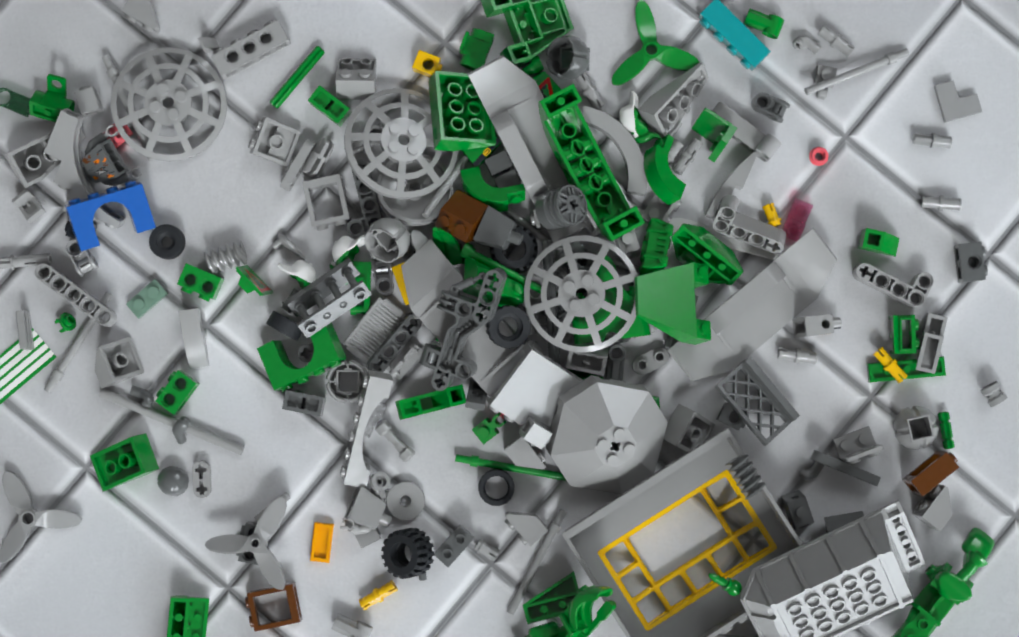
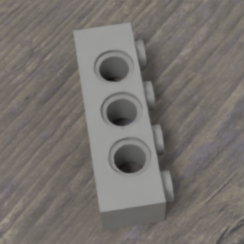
[211,20,291,80]

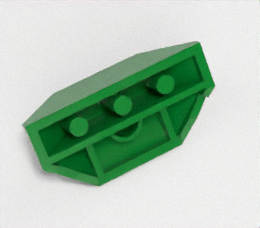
[671,223,744,285]

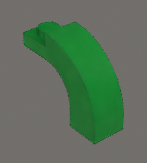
[644,134,686,205]
[460,166,525,212]
[395,384,466,420]

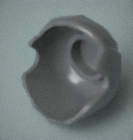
[157,466,189,496]

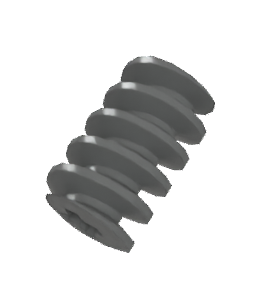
[725,454,765,500]

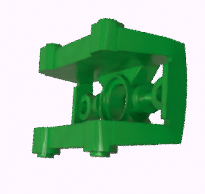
[639,218,674,276]

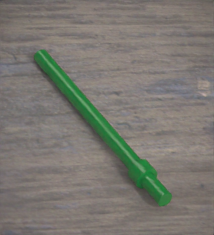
[455,454,567,481]

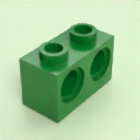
[308,85,352,127]
[177,263,224,302]
[155,370,200,415]

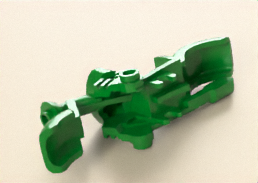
[891,528,994,637]
[525,585,616,637]

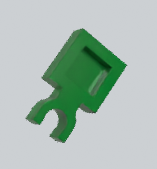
[472,412,507,445]

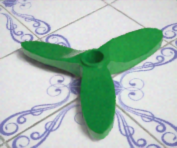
[612,0,700,86]

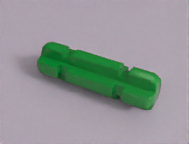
[938,411,955,449]

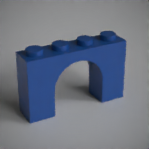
[64,180,156,251]

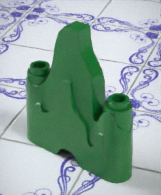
[572,255,651,344]

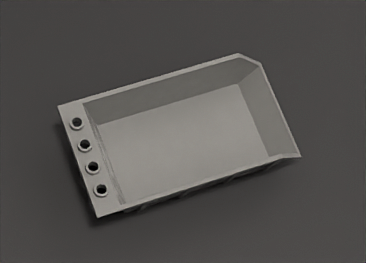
[740,500,926,637]

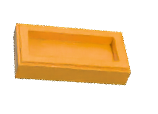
[310,522,334,563]

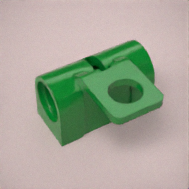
[459,28,495,70]
[29,74,75,122]

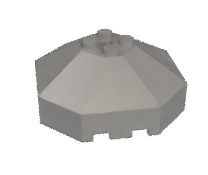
[546,375,668,494]

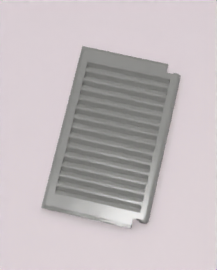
[343,297,412,367]

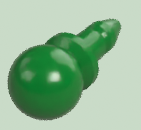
[708,573,742,596]

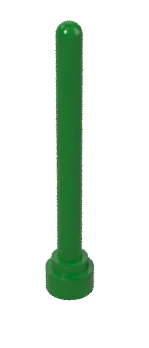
[460,242,542,294]

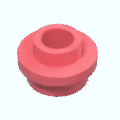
[809,147,829,166]

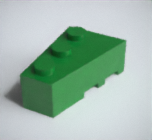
[523,571,579,625]

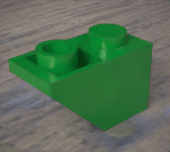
[858,228,900,257]

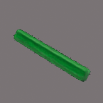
[270,46,325,109]

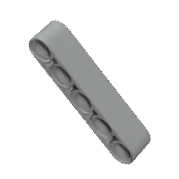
[35,264,117,327]

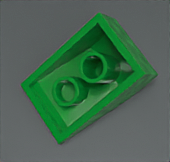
[90,433,159,492]

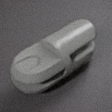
[301,138,334,179]

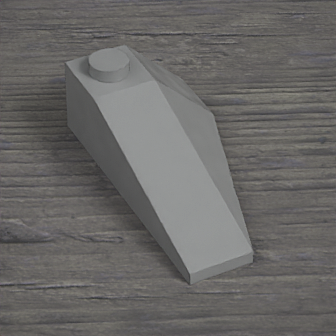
[638,63,709,138]
[4,129,86,188]

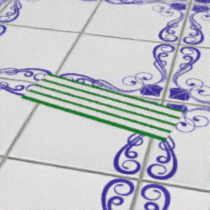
[0,328,56,404]

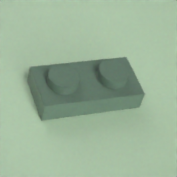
[126,279,168,319]

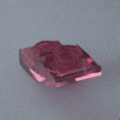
[782,198,813,242]

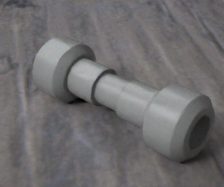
[375,420,415,462]

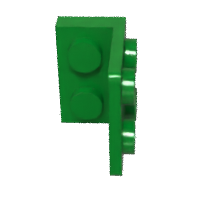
[692,107,737,162]

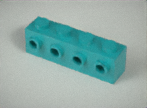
[698,0,771,71]

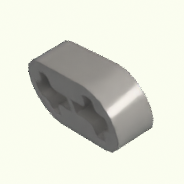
[192,461,212,498]

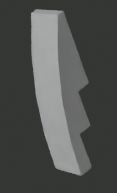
[705,151,758,219]

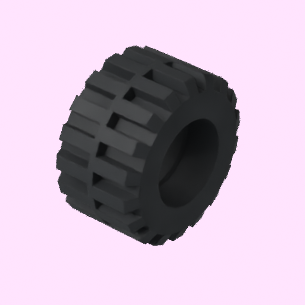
[490,225,538,274]
[381,528,435,579]

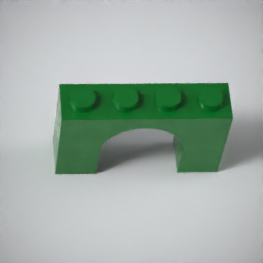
[257,322,347,392]

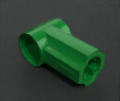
[744,8,785,39]

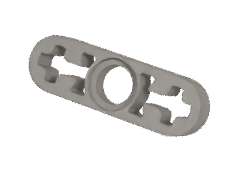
[280,139,316,191]

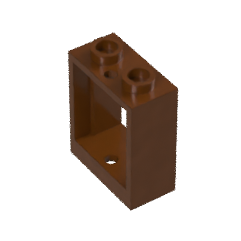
[902,451,959,496]
[245,582,303,632]

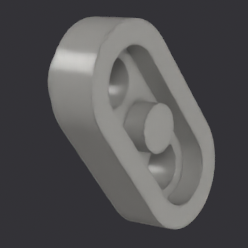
[632,347,669,375]

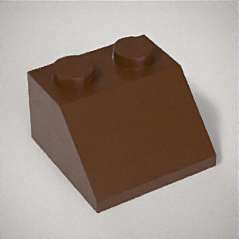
[435,189,489,243]

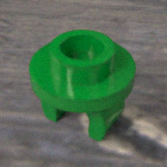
[55,312,76,333]

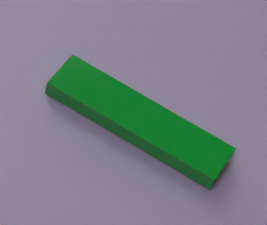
[866,356,946,383]

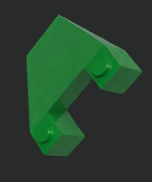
[481,0,574,68]
[634,262,711,345]

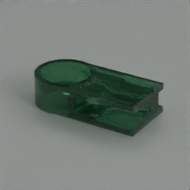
[0,88,30,117]

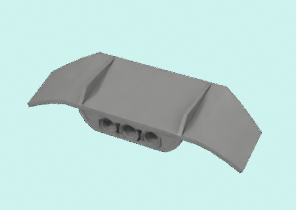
[468,56,586,243]
[667,228,837,381]
[401,239,525,397]

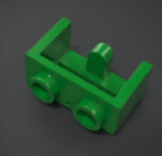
[888,315,920,354]

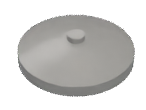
[377,154,453,226]

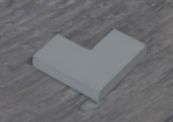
[934,80,982,123]

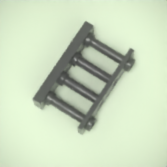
[285,258,372,338]

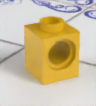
[412,50,443,78]

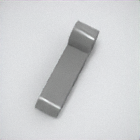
[713,102,781,162]
[712,195,787,254]
[852,263,934,308]

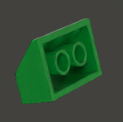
[463,257,525,307]

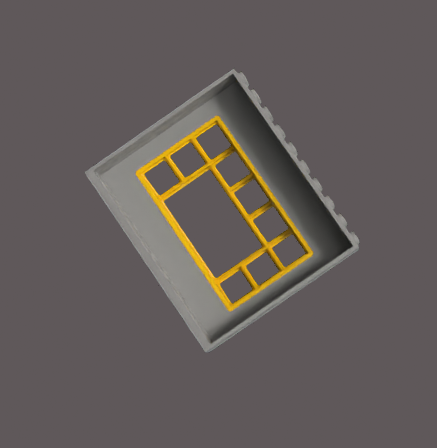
[561,428,803,637]

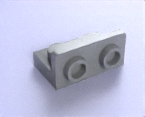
[642,194,682,224]

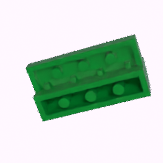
[167,595,209,637]

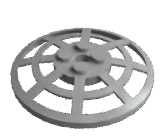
[111,47,227,162]
[344,88,458,199]
[524,235,638,352]

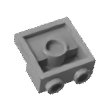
[248,117,301,167]

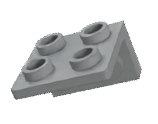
[832,426,884,464]

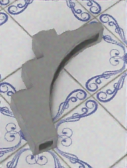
[44,108,126,229]

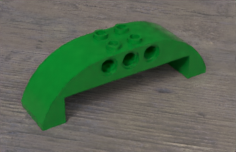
[538,83,645,241]

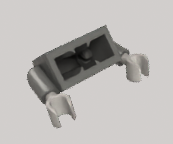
[81,125,142,186]

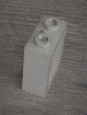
[302,174,351,231]

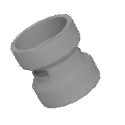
[980,381,1008,407]

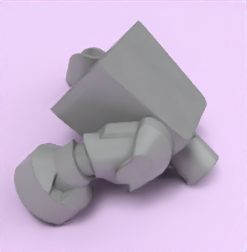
[340,472,392,535]

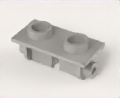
[386,340,423,381]

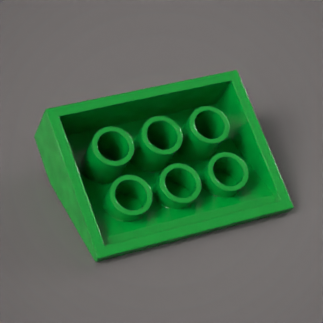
[428,71,496,151]

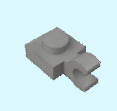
[814,64,838,100]

